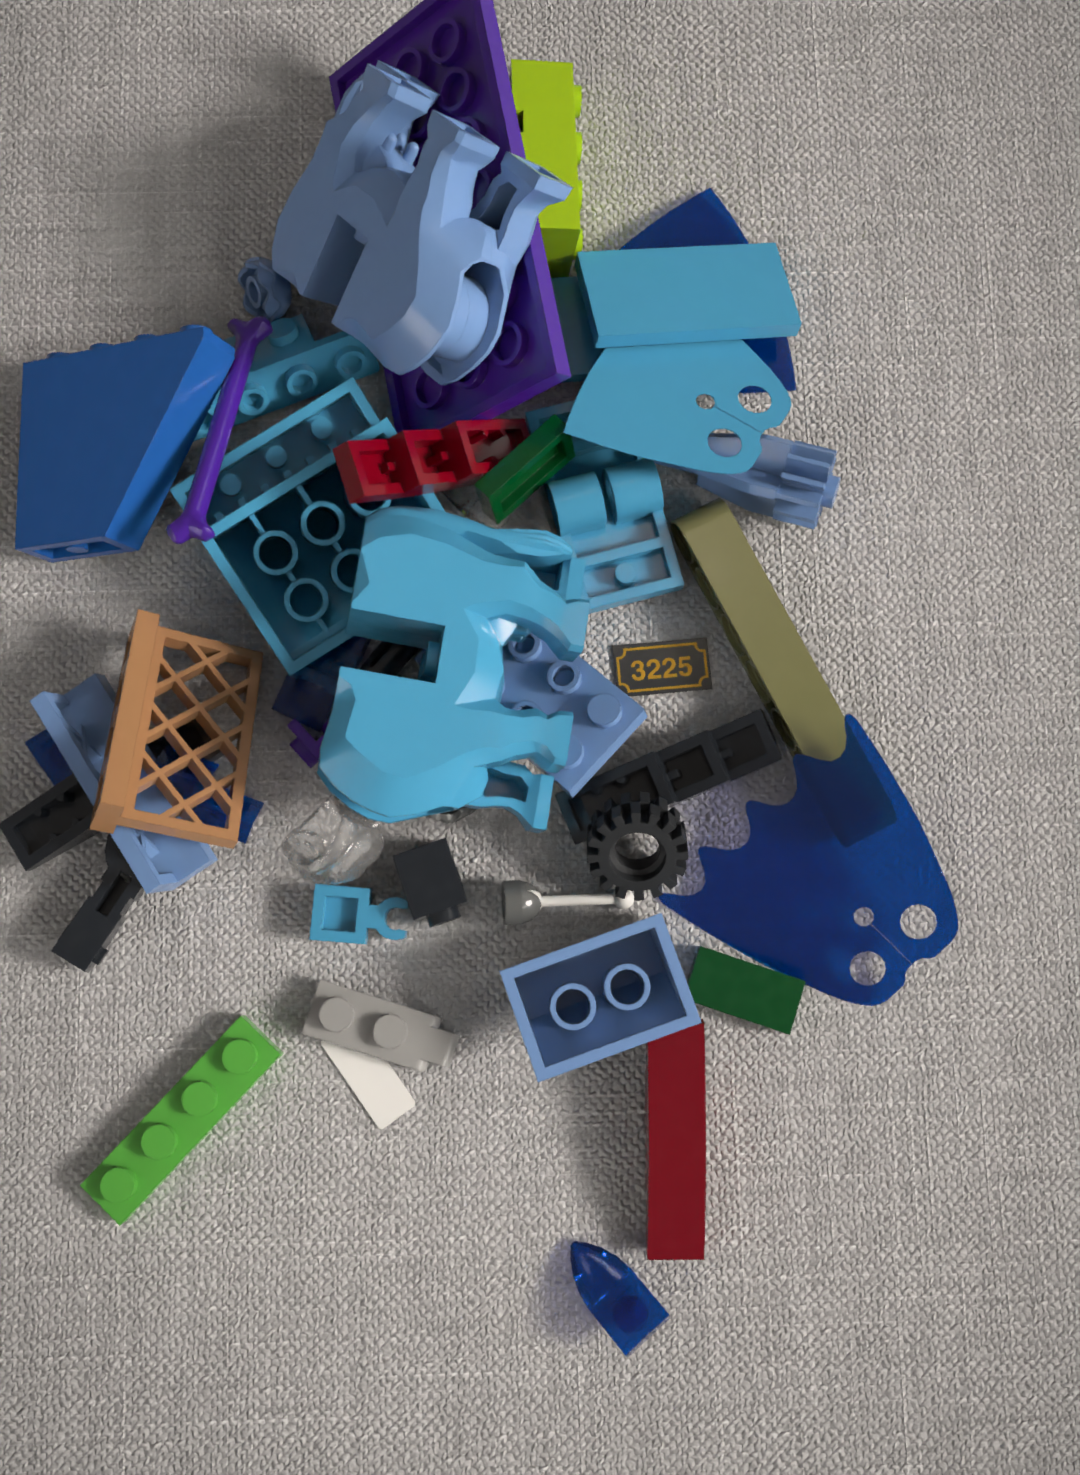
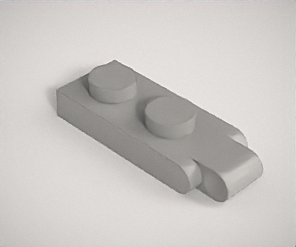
[302,980,460,1072]

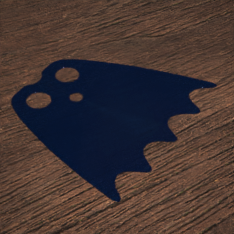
[659,714,958,1006]

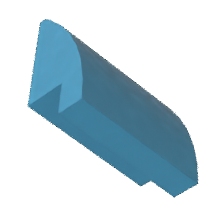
[170,377,445,676]

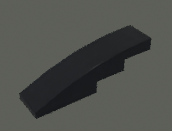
[555,709,784,845]
[0,719,224,871]

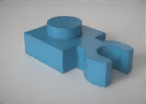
[309,884,409,945]

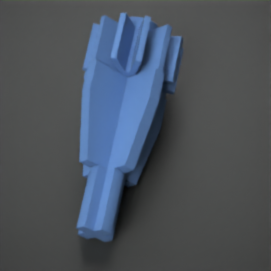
[653,433,841,530]

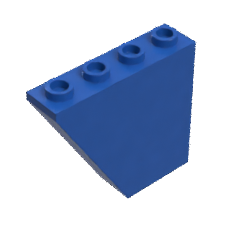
[15,325,235,563]

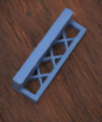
[30,673,218,894]

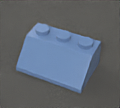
[499,913,702,1082]

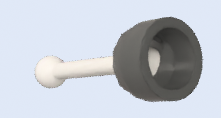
[501,880,634,925]

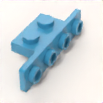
[193,314,380,442]

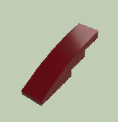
[332,418,530,504]
[644,1019,706,1260]

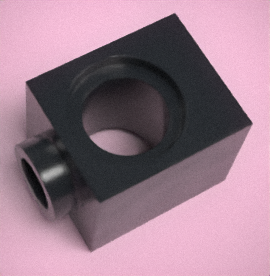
[392,837,469,928]

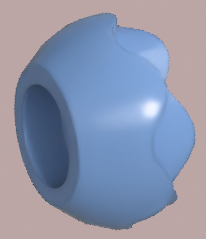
[238,257,292,322]

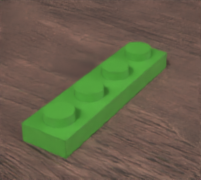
[80,1015,284,1226]

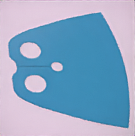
[564,339,791,474]

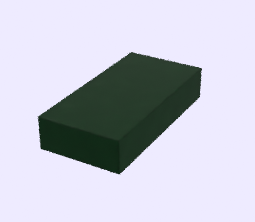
[474,414,576,525]
[687,946,806,1035]

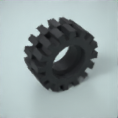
[587,791,688,901]

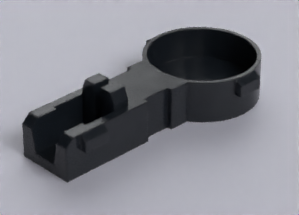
[51,833,145,973]

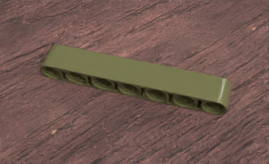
[670,498,897,848]

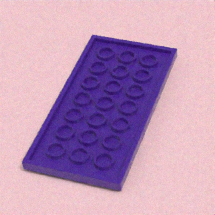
[329,0,571,433]

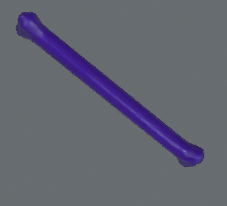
[166,316,273,544]

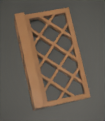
[89,609,263,849]

